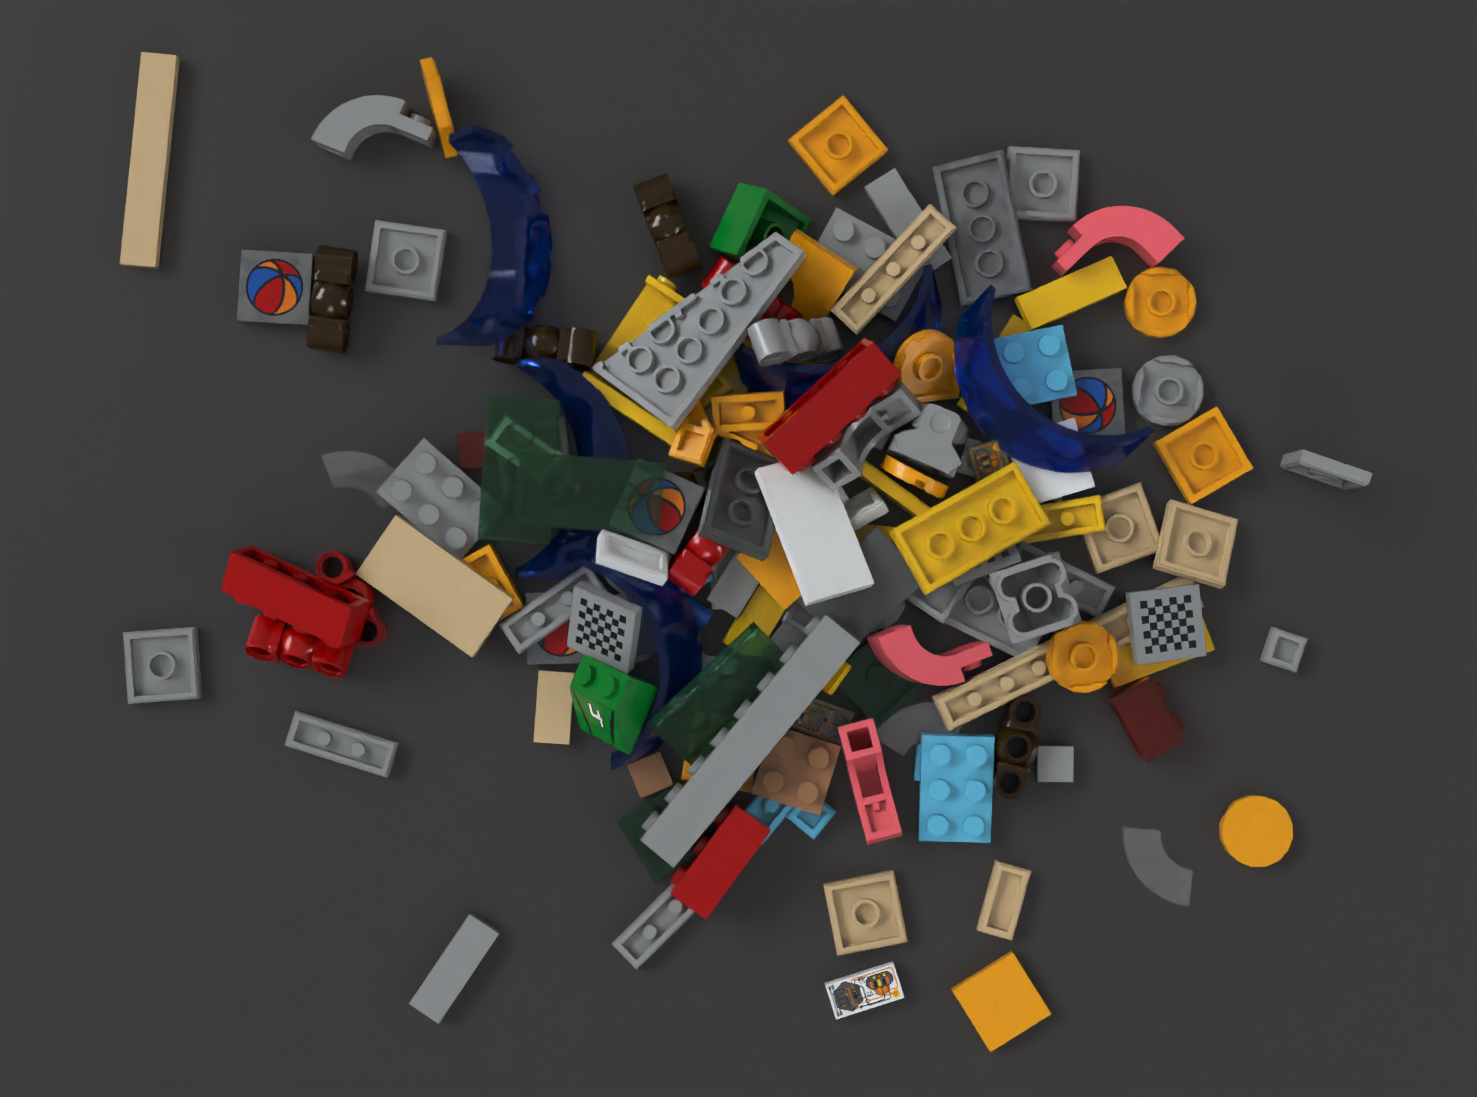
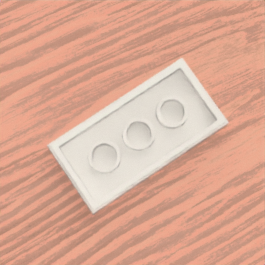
[754,463,874,606]

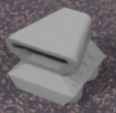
[886,403,970,480]
[986,551,1082,644]

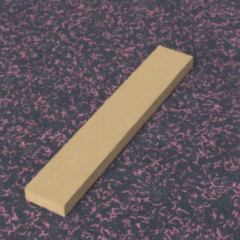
[120,52,180,269]

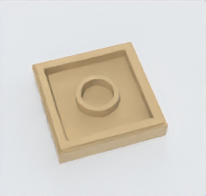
[1082,482,1160,574]
[1153,499,1239,589]
[823,869,908,956]

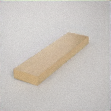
[831,204,956,335]

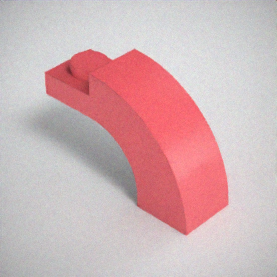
[866,624,993,686]
[838,718,902,845]

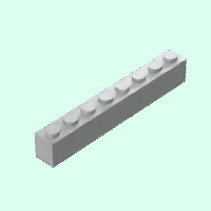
[640,612,861,868]

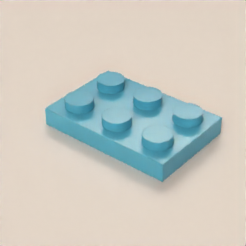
[957,325,1077,418]
[917,732,995,843]

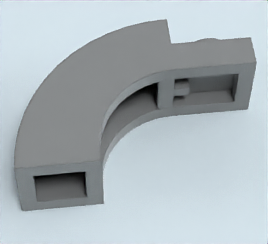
[311,95,438,161]
[811,381,922,491]

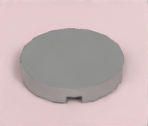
[1131,355,1204,427]

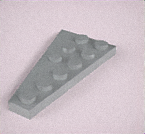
[591,232,807,431]

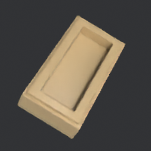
[533,670,575,745]
[976,860,1031,940]

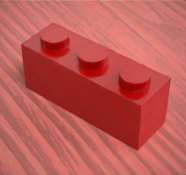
[670,802,771,920]

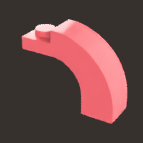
[1051,206,1184,276]

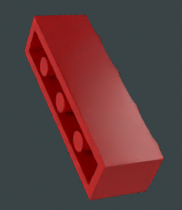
[757,338,901,475]
[221,545,371,648]

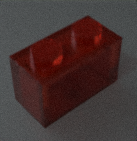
[1106,677,1185,762]

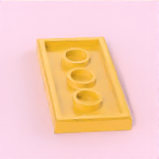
[889,461,1051,595]

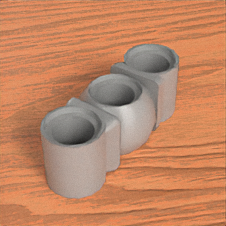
[747,317,844,366]

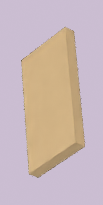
[356,515,515,657]

